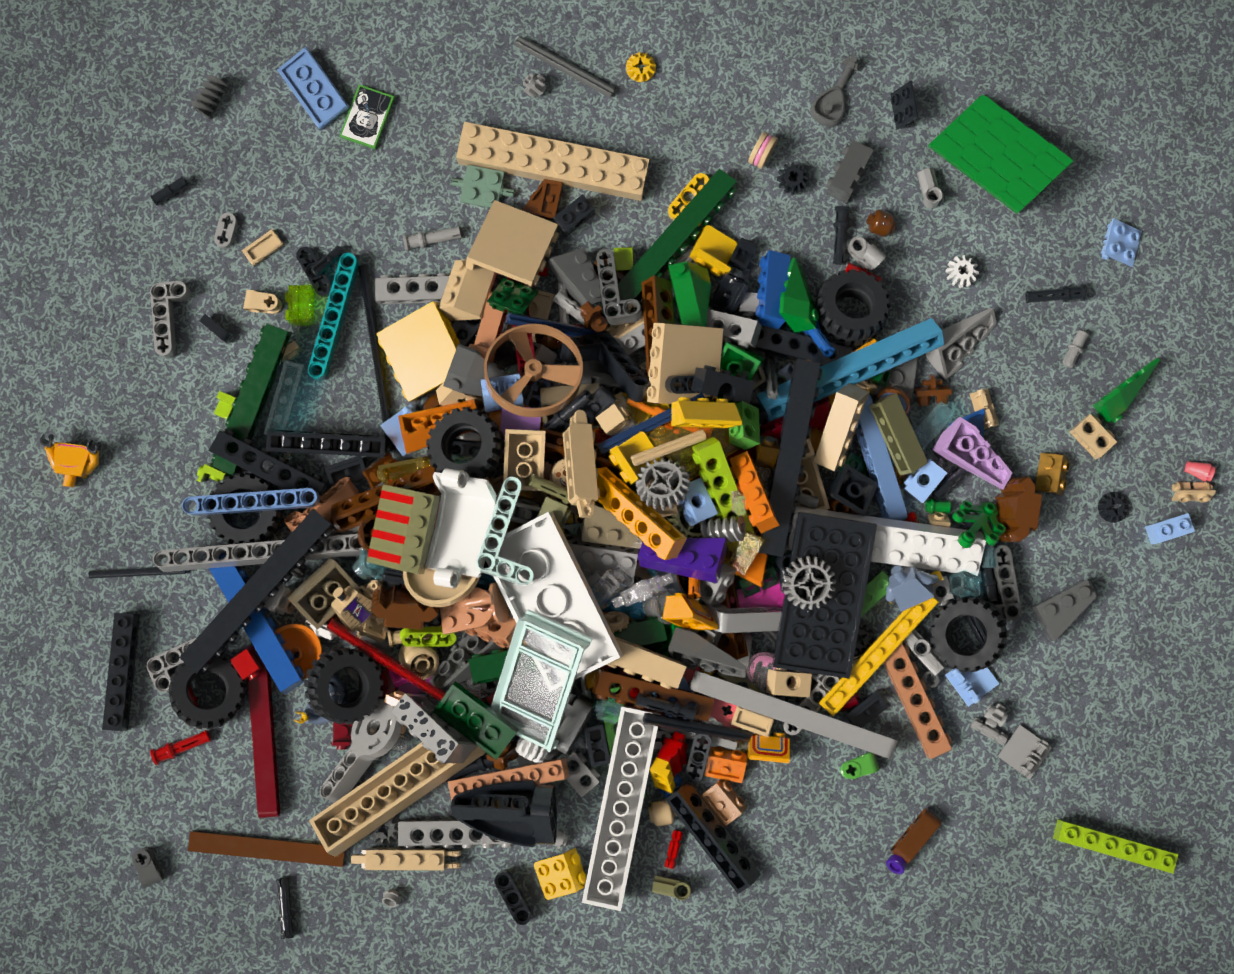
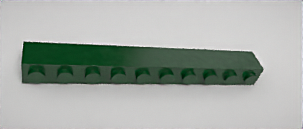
[599,169,738,328]
[468,616,667,685]

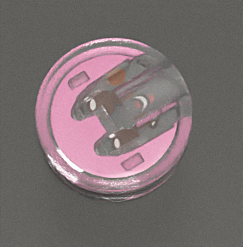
[746,652,775,688]

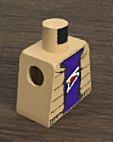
[331,585,373,632]

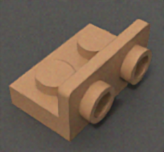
[701,779,747,826]

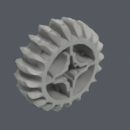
[636,457,690,511]
[782,556,836,610]

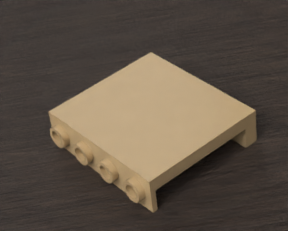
[465,200,559,288]
[647,323,723,404]

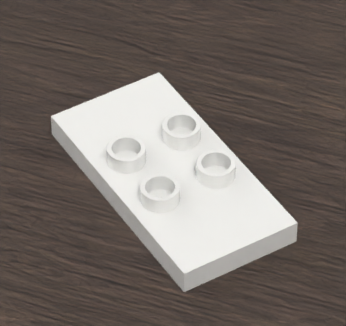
[486,511,623,691]

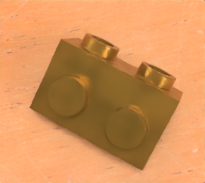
[1035,453,1070,496]

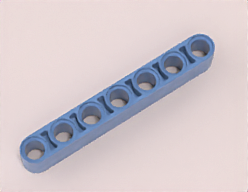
[855,395,907,521]
[182,488,320,516]

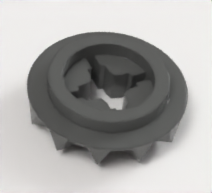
[370,816,399,844]

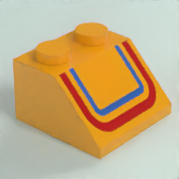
[662,593,718,630]
[747,732,790,763]

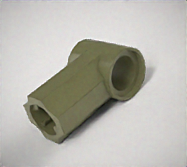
[652,875,691,900]

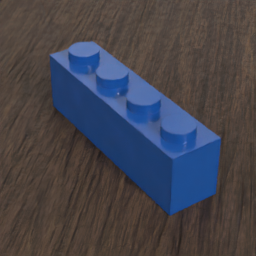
[756,250,790,329]

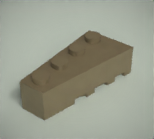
[579,503,642,549]

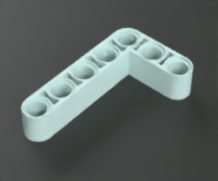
[476,477,534,586]

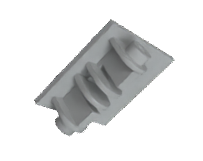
[998,725,1052,780]

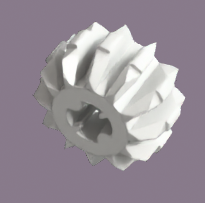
[945,255,979,288]
[515,737,549,763]

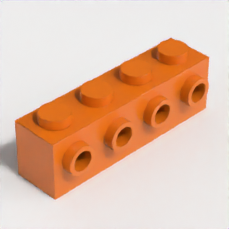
[729,451,780,534]

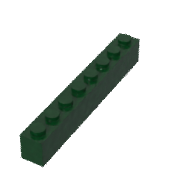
[212,323,292,475]

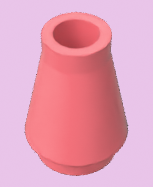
[1184,461,1216,482]

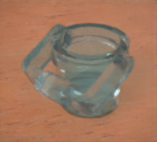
[352,549,386,580]

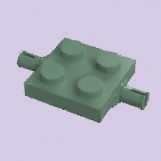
[450,165,515,208]

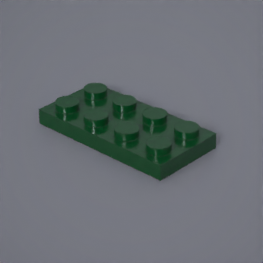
[433,681,519,760]

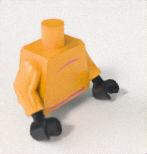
[40,434,102,488]

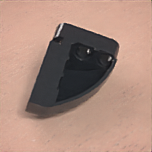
[450,781,557,847]

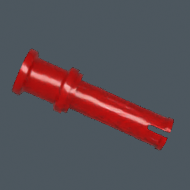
[150,730,211,766]

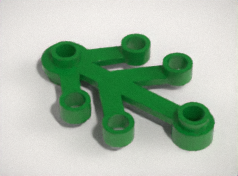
[952,500,1006,548]

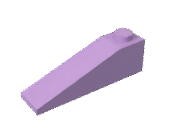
[933,417,1012,490]

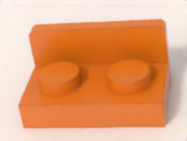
[704,746,747,783]

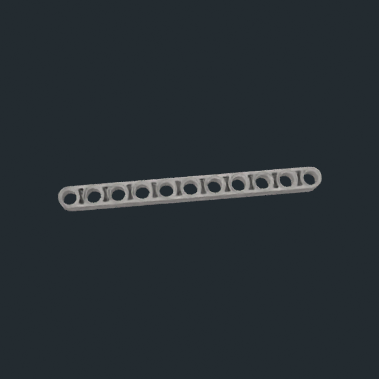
[153,534,367,572]
[689,670,897,759]

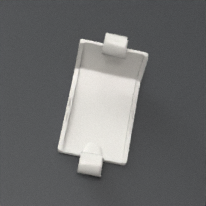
[426,468,498,588]

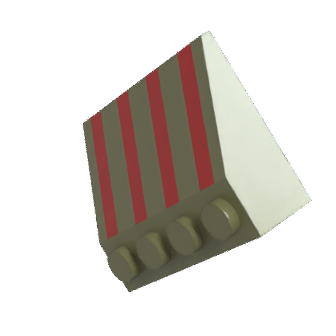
[366,484,440,574]

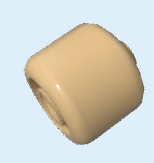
[398,645,439,680]

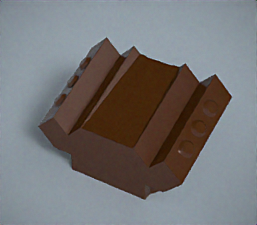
[992,477,1042,542]
[371,584,439,629]

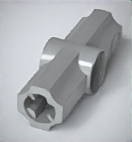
[903,629,947,676]

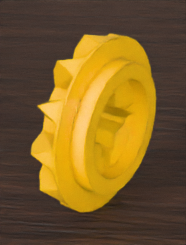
[626,52,656,82]

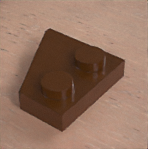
[520,179,563,220]

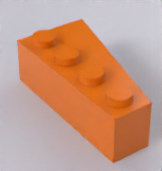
[398,399,476,454]

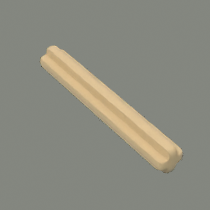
[631,430,707,466]

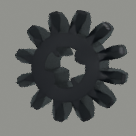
[776,162,809,195]

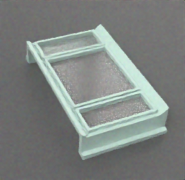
[491,609,593,752]

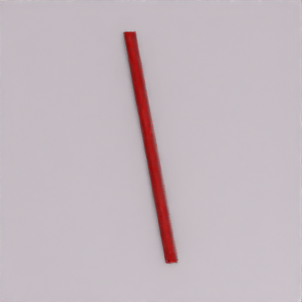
[326,619,446,702]

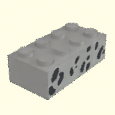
[564,534,639,590]
[391,693,477,764]

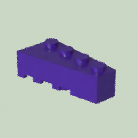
[638,538,727,583]

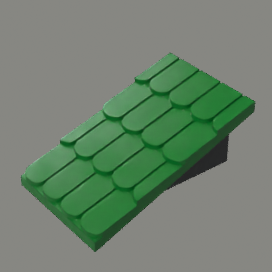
[928,94,1073,214]

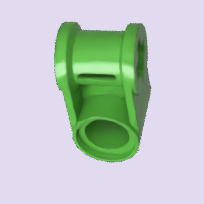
[840,752,880,779]

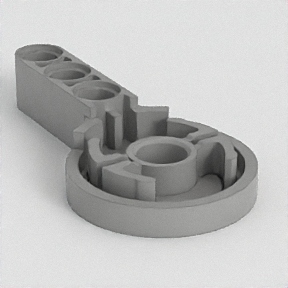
[320,699,402,803]

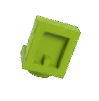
[197,463,229,483]

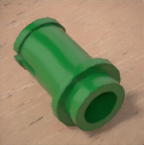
[925,499,951,514]

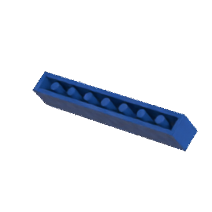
[209,553,305,694]

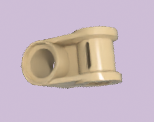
[243,290,282,314]

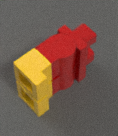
[649,731,688,793]

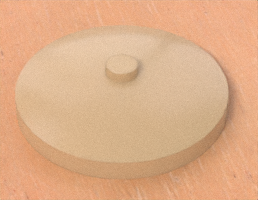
[403,535,480,607]

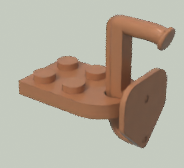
[440,583,510,635]

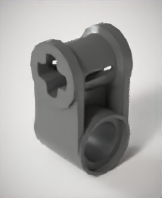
[132,847,164,888]

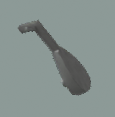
[810,55,858,127]

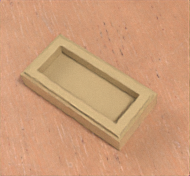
[242,229,284,266]
[731,706,774,737]

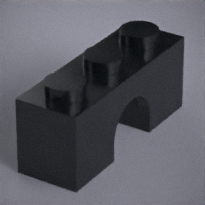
[691,365,755,404]

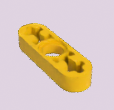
[668,173,709,220]

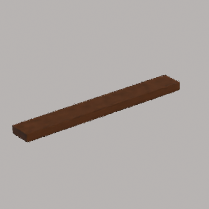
[188,831,345,867]

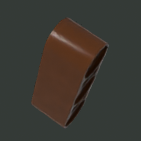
[891,808,942,864]

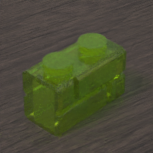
[285,285,314,326]

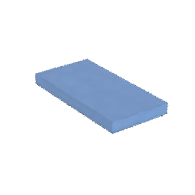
[277,47,350,130]

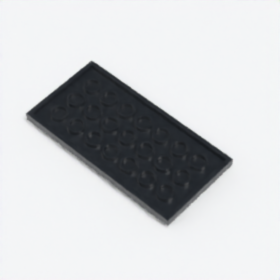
[772,512,877,679]

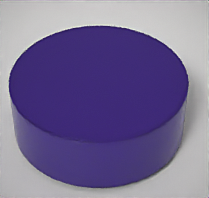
[886,855,907,874]

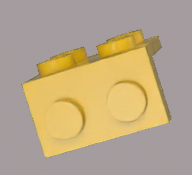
[689,225,737,277]
[609,432,661,485]
[534,848,587,900]

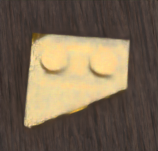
[723,530,765,575]

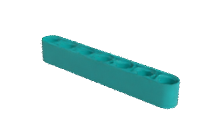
[308,253,359,381]

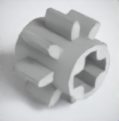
[523,73,546,97]
[983,703,1008,728]

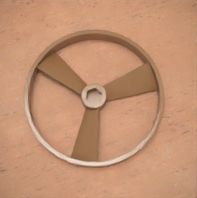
[484,324,583,417]

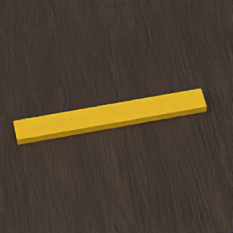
[819,597,938,717]

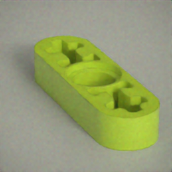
[399,627,456,647]

